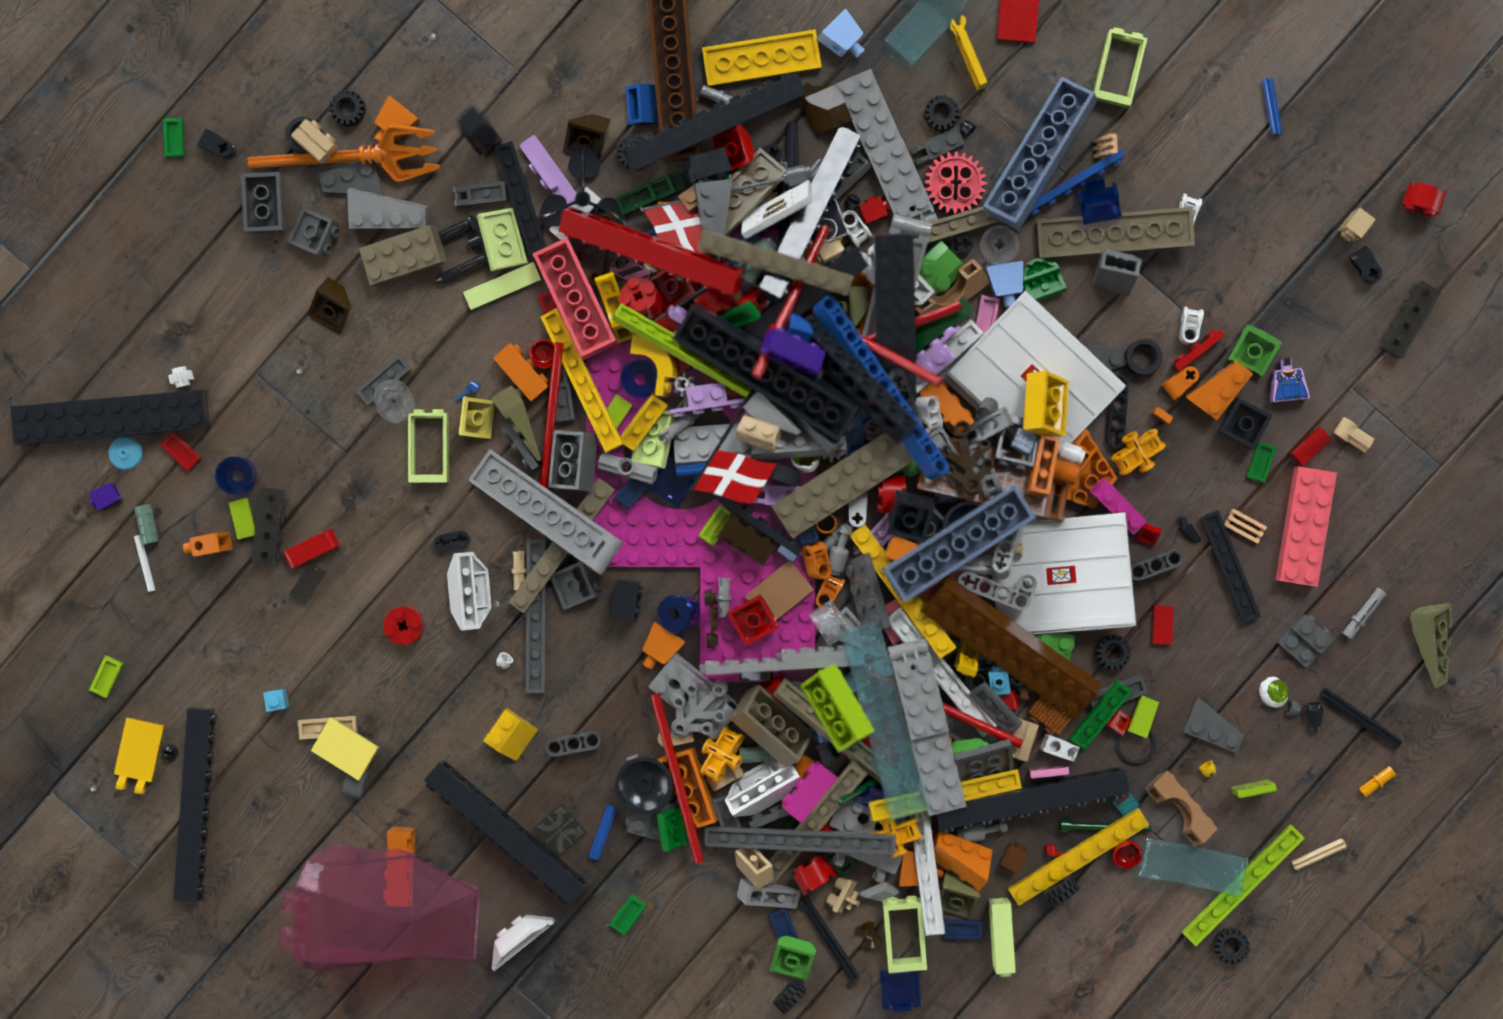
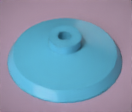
[108,436,143,470]

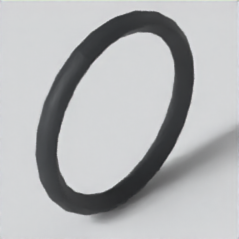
[1116,725,1156,765]

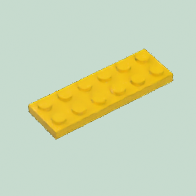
[702,29,822,87]

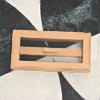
[1092,134,1118,158]
[1224,509,1267,544]

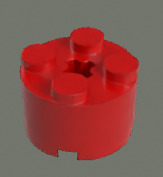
[1402,182,1447,219]
[619,278,664,319]
[690,288,734,315]
[876,475,906,513]
[383,606,425,645]
[792,854,837,895]

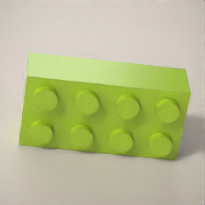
[800,664,874,753]

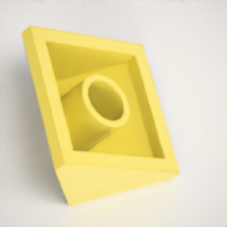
[459,397,495,439]

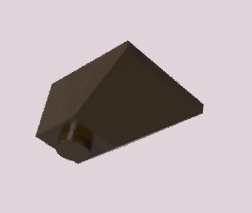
[801,84,852,135]
[563,114,611,160]
[307,277,351,334]

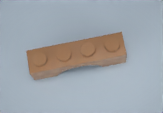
[915,259,991,316]
[1145,770,1217,847]

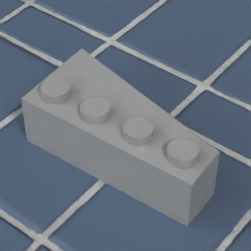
[347,187,429,229]

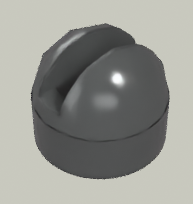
[1285,700,1302,716]

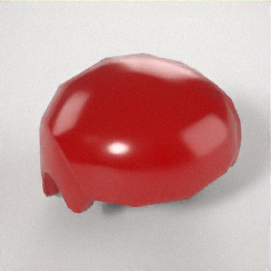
[529,339,554,369]
[1112,840,1142,869]

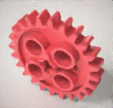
[924,151,987,215]

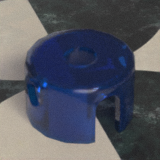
[620,359,657,398]
[215,456,257,495]
[657,593,701,633]

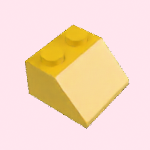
[483,708,539,761]

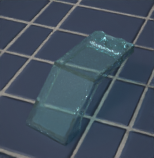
[884,0,970,67]
[1140,838,1248,897]

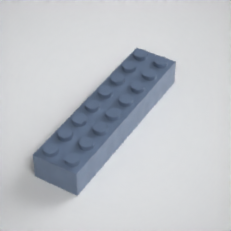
[983,76,1097,231]
[881,485,1036,602]

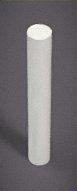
[134,535,156,592]

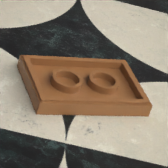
[745,560,814,620]

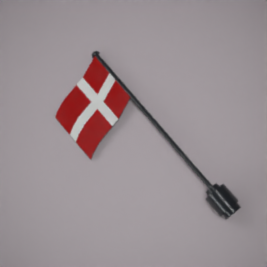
[688,388,777,504]

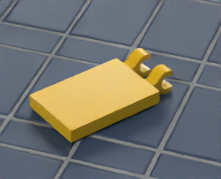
[950,15,987,91]
[114,718,165,795]

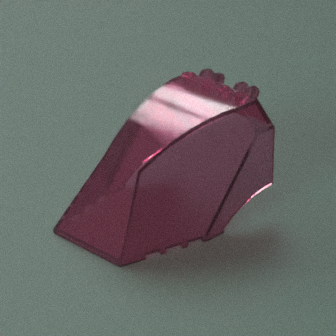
[280,843,480,972]

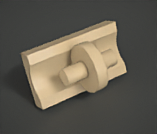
[826,877,860,913]

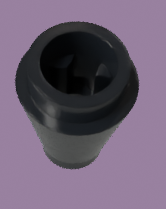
[1304,702,1324,731]

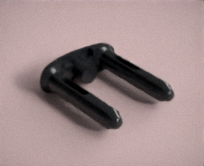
[436,215,489,284]

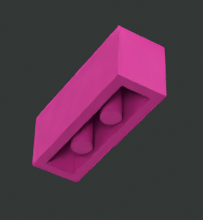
[1089,478,1147,535]
[781,760,838,823]

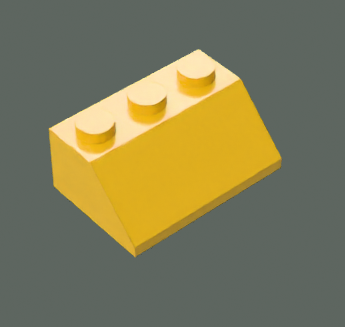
[1023,371,1069,437]

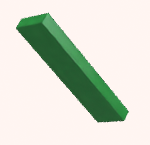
[1069,679,1133,750]

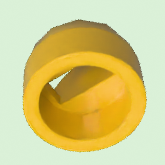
[1199,761,1216,778]

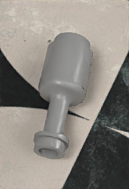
[828,524,852,576]
[956,820,1008,843]

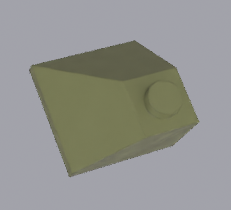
[829,287,869,326]
[939,870,980,920]

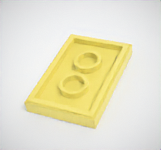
[311,717,379,781]

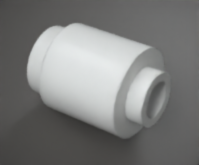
[1057,441,1086,466]

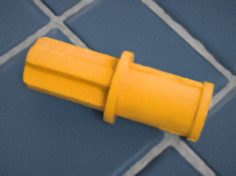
[1359,766,1396,797]

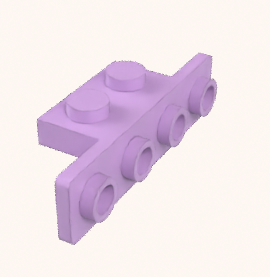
[520,135,577,204]
[916,326,961,382]
[668,383,746,417]

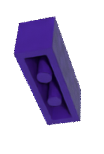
[760,328,826,376]

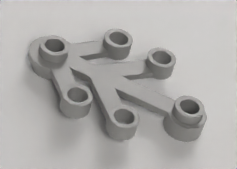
[671,680,728,737]

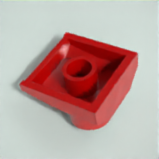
[712,125,755,174]
[648,270,698,312]
[727,594,780,646]

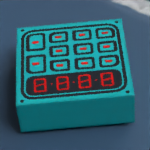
[1112,793,1139,816]

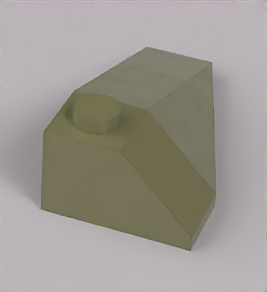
[491,385,542,461]
[1410,603,1452,688]

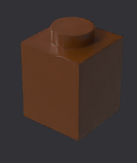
[999,842,1029,874]

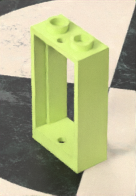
[1093,28,1147,108]
[408,409,449,483]
[882,896,927,973]
[988,898,1016,977]

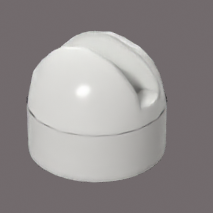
[496,652,513,669]

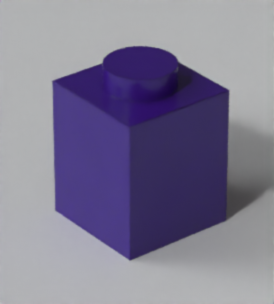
[89,483,123,510]

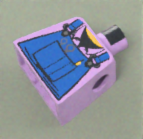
[1270,358,1310,403]

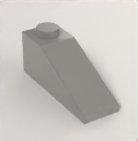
[743,392,804,435]
[737,878,801,909]

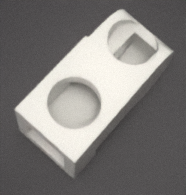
[1039,733,1080,762]

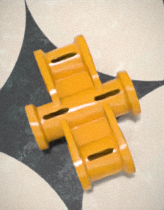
[1111,429,1166,475]
[700,726,744,784]
[870,817,923,858]

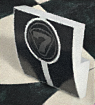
[811,199,850,245]

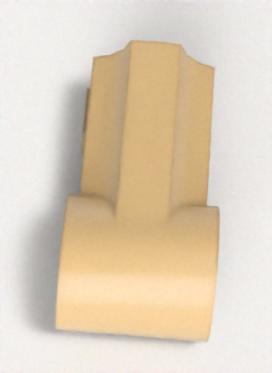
[1333,417,1374,453]

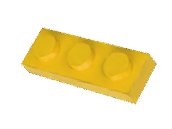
[620,393,668,451]

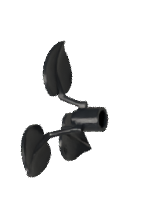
[538,144,627,226]

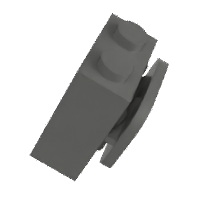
[1092,250,1142,296]

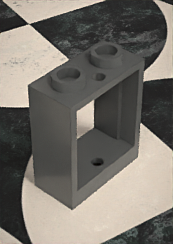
[993,414,1040,472]

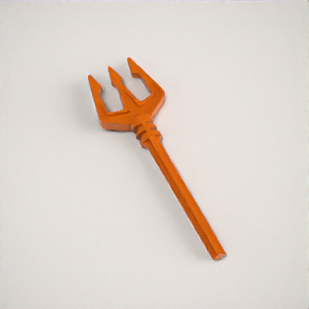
[247,123,440,182]

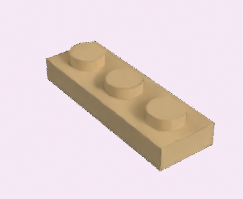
[298,716,358,740]

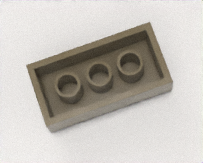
[359,225,447,286]
[730,684,814,768]

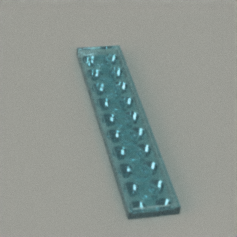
[840,621,929,820]

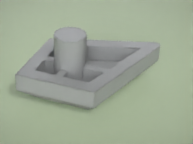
[860,882,899,902]

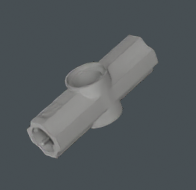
[598,453,658,485]

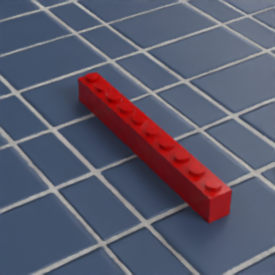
[558,207,745,296]

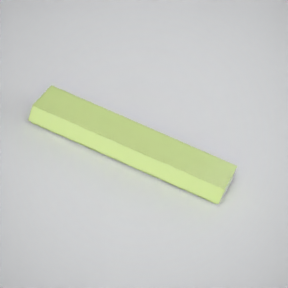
[463,262,541,310]

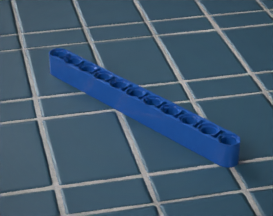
[813,296,949,480]

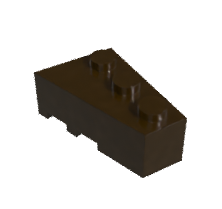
[713,514,776,566]

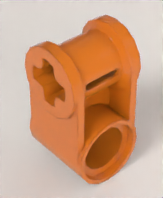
[1161,366,1199,400]
[802,541,832,579]
[815,575,845,609]

